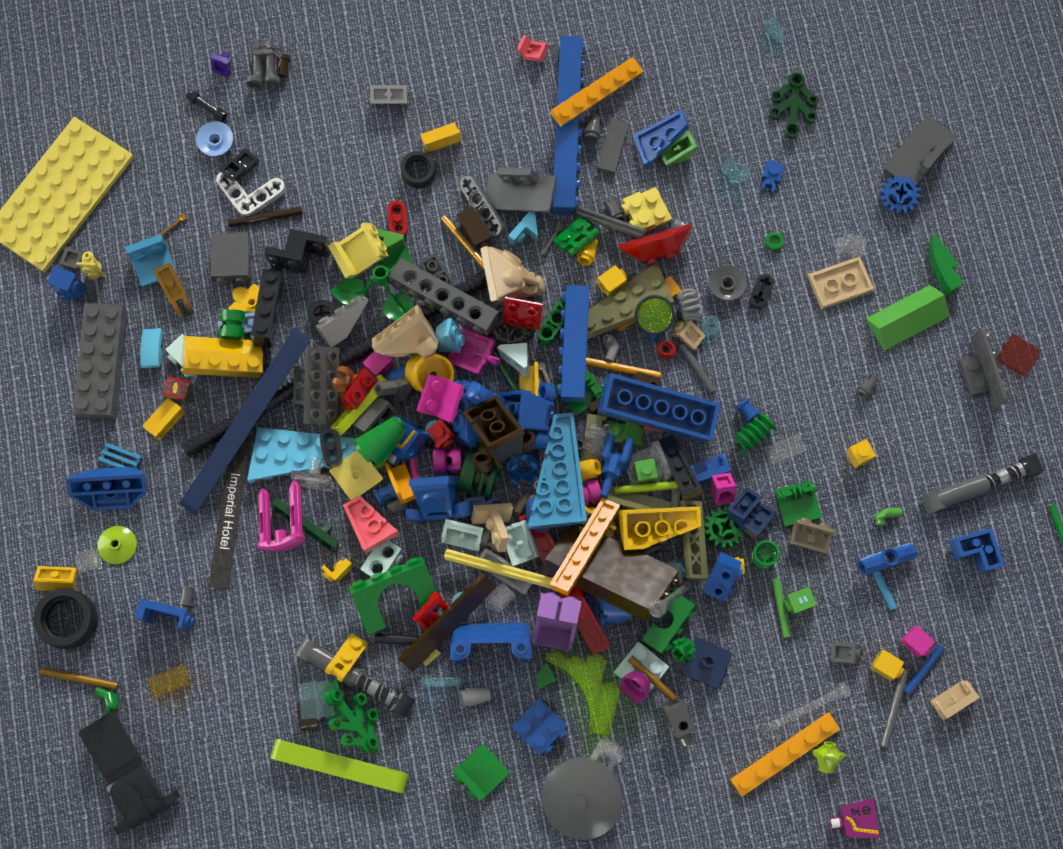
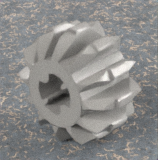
[677,288,702,320]

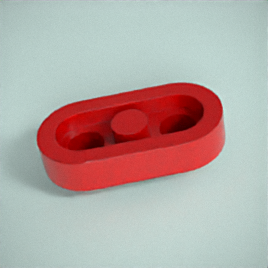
[388,201,408,236]

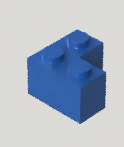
[949,528,1005,574]

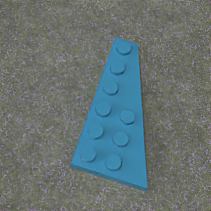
[528,412,587,529]

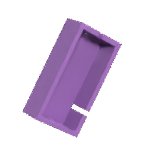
[533,593,582,652]

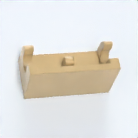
[930,680,980,720]

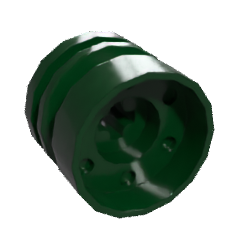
[458,451,501,499]

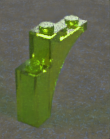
[545,651,620,737]

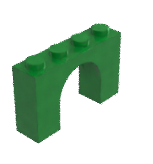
[349,557,436,635]

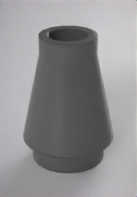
[583,115,601,143]

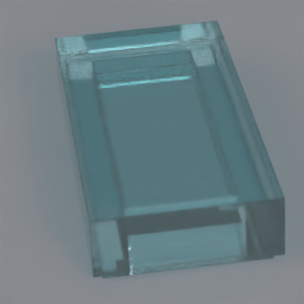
[421,677,462,687]

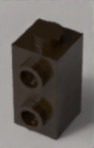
[457,206,492,251]

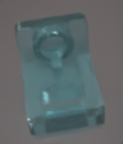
[717,155,751,184]

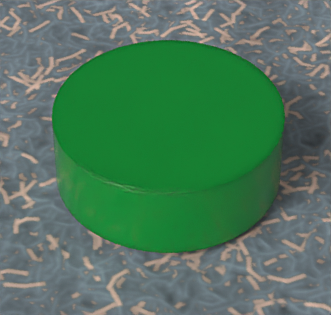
[765,232,784,252]

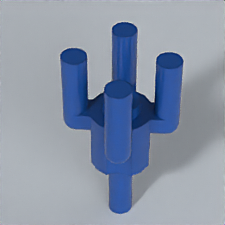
[600,433,635,498]

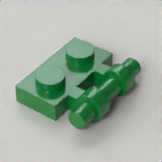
[553,217,600,257]

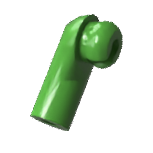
[874,508,902,527]

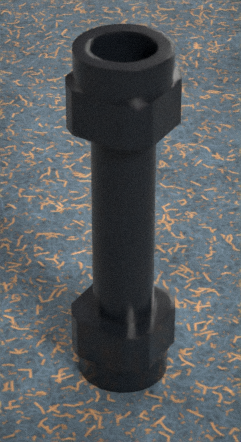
[186,89,228,122]

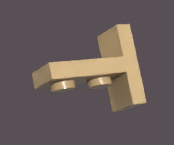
[471,503,513,552]

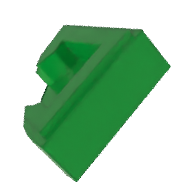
[537,663,557,690]

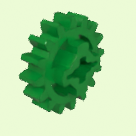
[704,506,744,549]

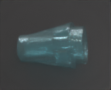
[762,16,786,44]

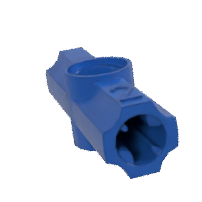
[857,542,917,576]

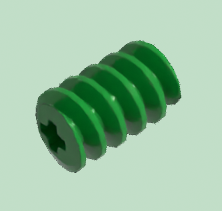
[734,414,777,455]

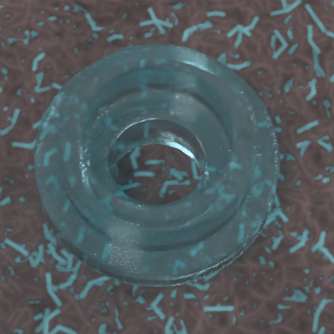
[701,316,720,335]

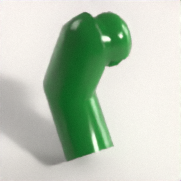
[95,687,119,713]

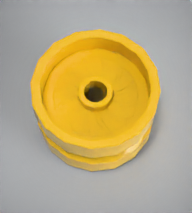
[405,353,454,393]

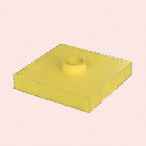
[329,450,383,500]

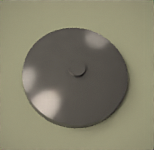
[542,757,623,840]

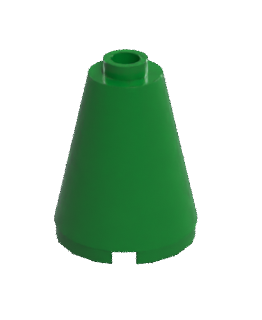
[352,417,407,470]

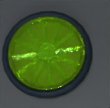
[634,295,675,335]

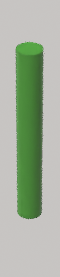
[772,578,791,638]

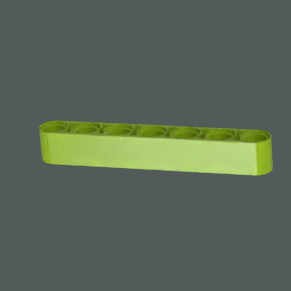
[270,739,409,794]

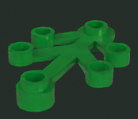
[325,688,379,754]

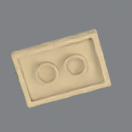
[807,256,874,310]

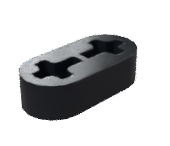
[749,274,774,309]

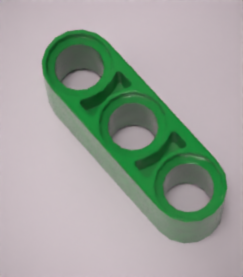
[538,297,565,346]

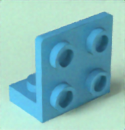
[125,234,177,287]

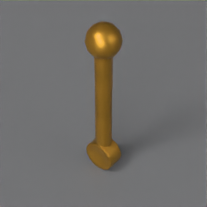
[155,214,187,237]

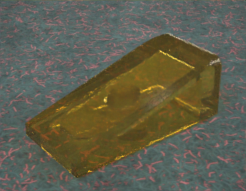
[148,665,192,698]

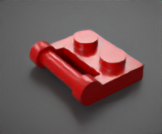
[413,592,449,630]

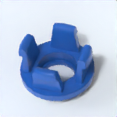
[507,453,539,485]

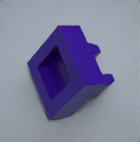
[211,52,231,77]

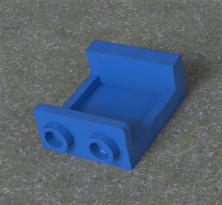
[134,598,196,633]

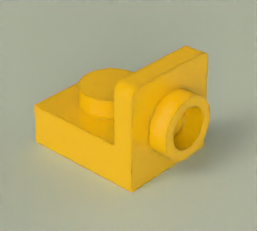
[321,558,354,584]

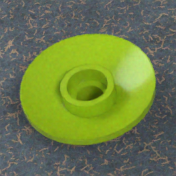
[98,526,137,565]

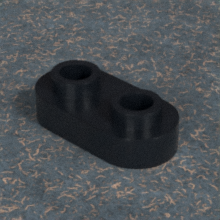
[320,429,343,467]

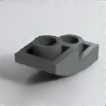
[419,253,455,286]

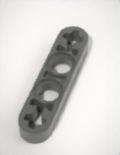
[460,176,506,237]

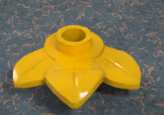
[228,284,260,313]

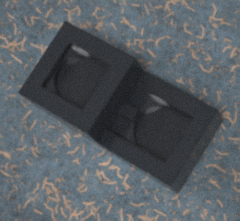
[219,148,259,182]

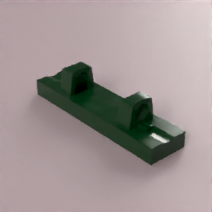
[272,497,339,554]

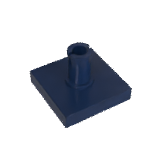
[680,637,732,690]

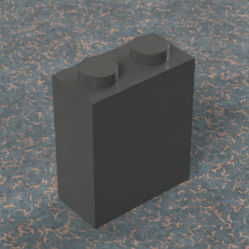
[211,232,252,284]

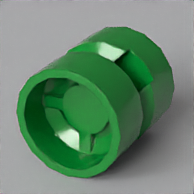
[219,309,245,339]
[750,541,779,570]

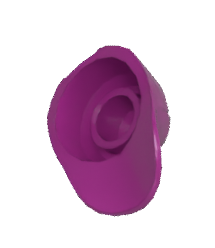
[620,671,650,704]

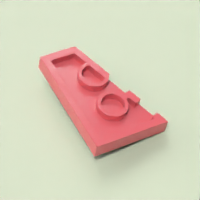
[343,496,400,553]

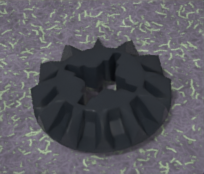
[307,300,336,327]

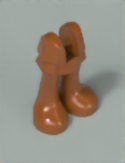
[332,366,358,404]

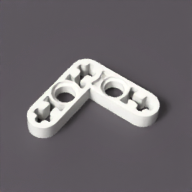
[216,172,286,217]

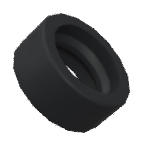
[400,151,436,188]

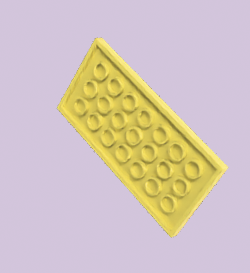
[0,117,134,273]

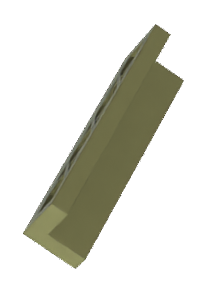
[606,485,671,510]
[680,500,708,582]

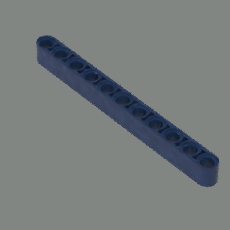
[179,328,311,515]

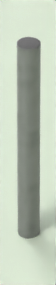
[880,669,909,748]

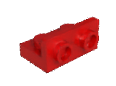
[341,368,378,410]

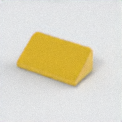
[33,566,77,591]

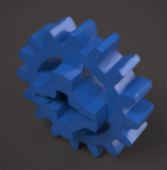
[880,174,921,215]

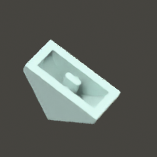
[498,343,530,378]

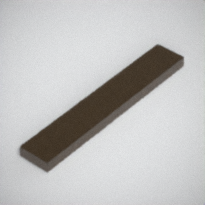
[398,573,496,672]

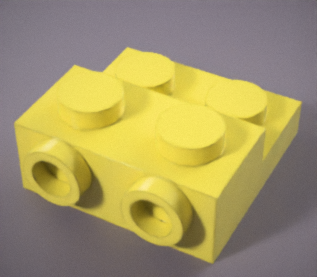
[621,187,672,232]

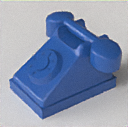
[451,380,506,448]
[497,382,556,450]
[405,476,473,522]

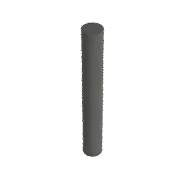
[679,343,716,394]

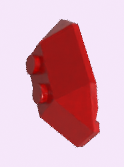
[618,223,693,265]

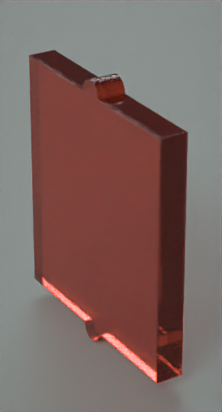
[997,333,1041,377]

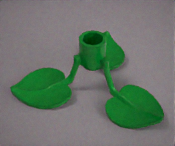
[331,245,413,321]

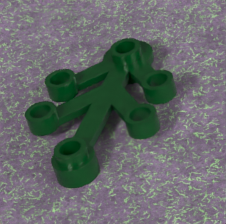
[769,72,819,139]

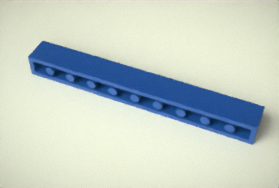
[552,36,586,214]

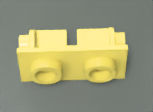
[76,251,105,279]

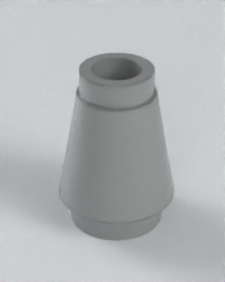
[461,688,491,708]

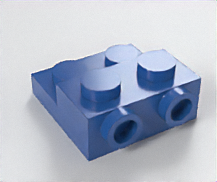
[511,698,568,755]

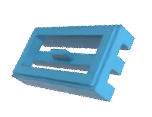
[98,443,142,469]

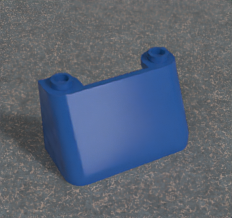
[450,622,532,665]

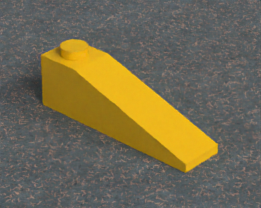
[618,506,701,550]

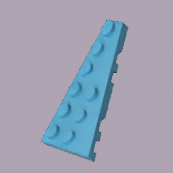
[247,427,356,483]

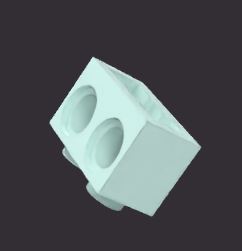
[360,541,403,577]

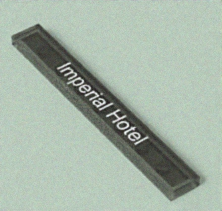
[208,437,252,590]

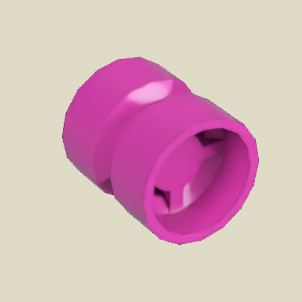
[433,448,462,474]
[582,478,603,507]

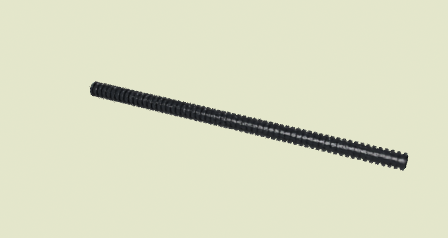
[182,270,487,458]

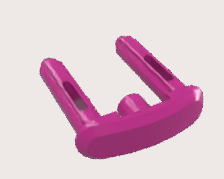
[256,481,306,552]

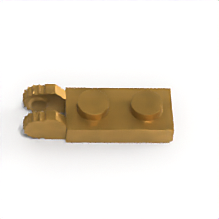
[153,263,193,317]

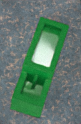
[928,234,964,296]

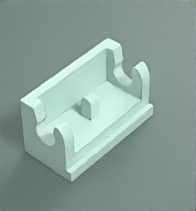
[441,519,484,552]
[505,520,540,566]

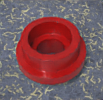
[657,340,676,359]

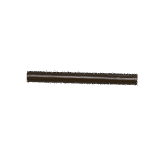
[228,207,303,227]

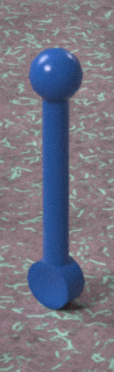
[583,593,606,631]

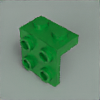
[453,745,509,801]

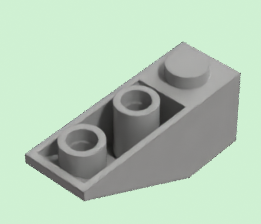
[315,296,369,347]

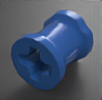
[735,397,760,423]
[373,482,398,506]

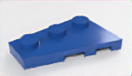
[633,109,690,168]

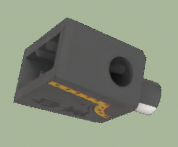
[660,697,696,746]

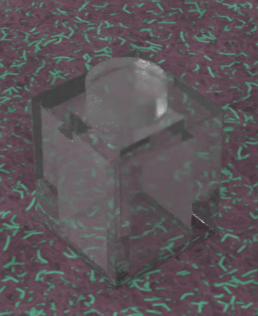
[486,582,516,615]

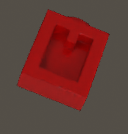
[427,418,457,449]

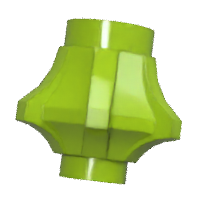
[813,741,845,773]

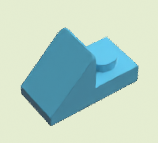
[508,212,538,246]

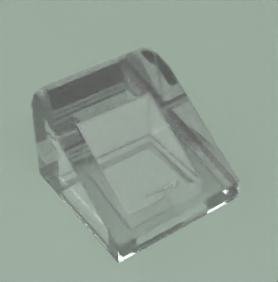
[74,550,102,575]

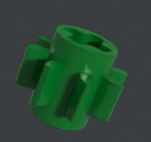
[671,637,696,663]

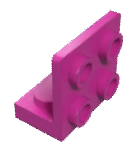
[416,374,464,423]

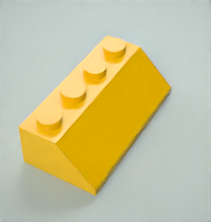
[182,336,263,378]

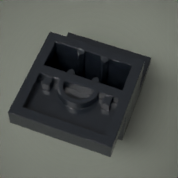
[264,229,331,274]

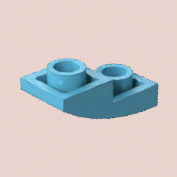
[140,328,163,368]

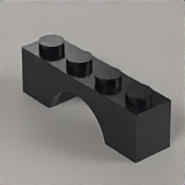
[251,269,284,348]

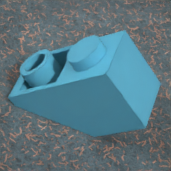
[435,318,465,353]

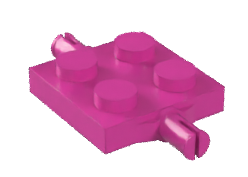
[447,328,501,376]

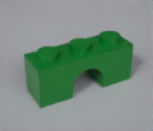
[641,591,695,655]

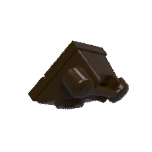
[462,395,536,473]

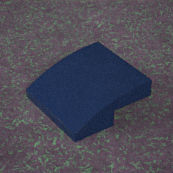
[726,487,777,540]

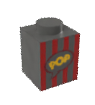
[161,376,194,404]

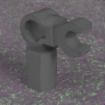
[374,377,412,408]

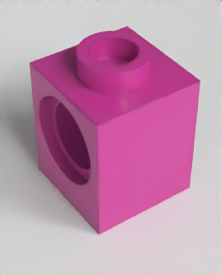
[363,351,394,377]
[710,473,736,505]
[900,625,935,658]

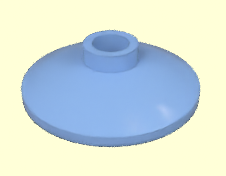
[196,121,233,157]

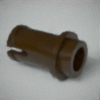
[276,53,291,78]

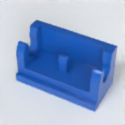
[690,454,732,484]

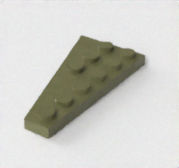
[563,262,675,339]

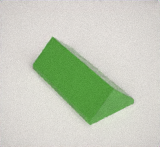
[865,285,950,351]

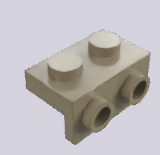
[789,518,835,555]

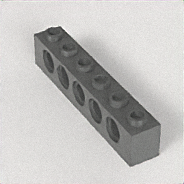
[389,258,499,337]

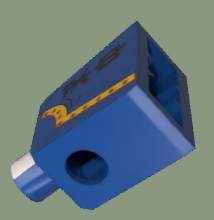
[388,416,430,465]

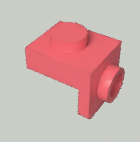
[517,35,549,62]

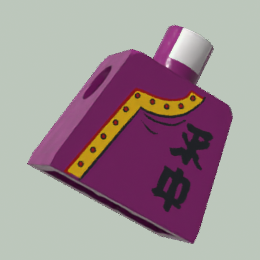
[829,798,880,838]

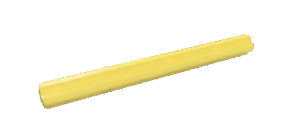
[444,549,553,589]

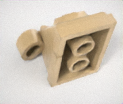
[481,246,545,306]
[372,305,438,358]

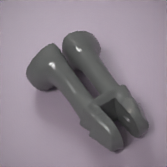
[246,39,281,90]

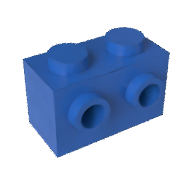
[47,266,86,303]
[703,552,743,602]

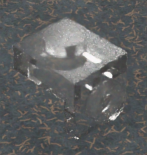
[836,233,866,257]

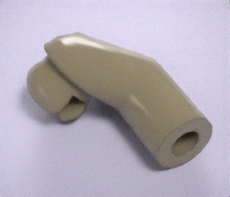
[512,494,535,516]

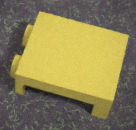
[328,223,388,279]

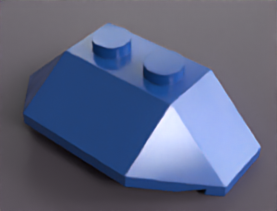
[66,467,148,511]

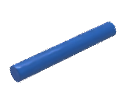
[904,644,945,695]

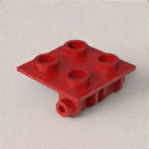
[502,297,543,330]

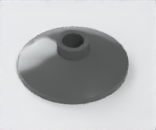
[709,265,747,301]

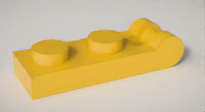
[324,633,368,682]

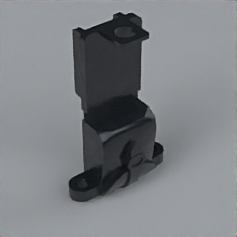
[79,712,181,835]

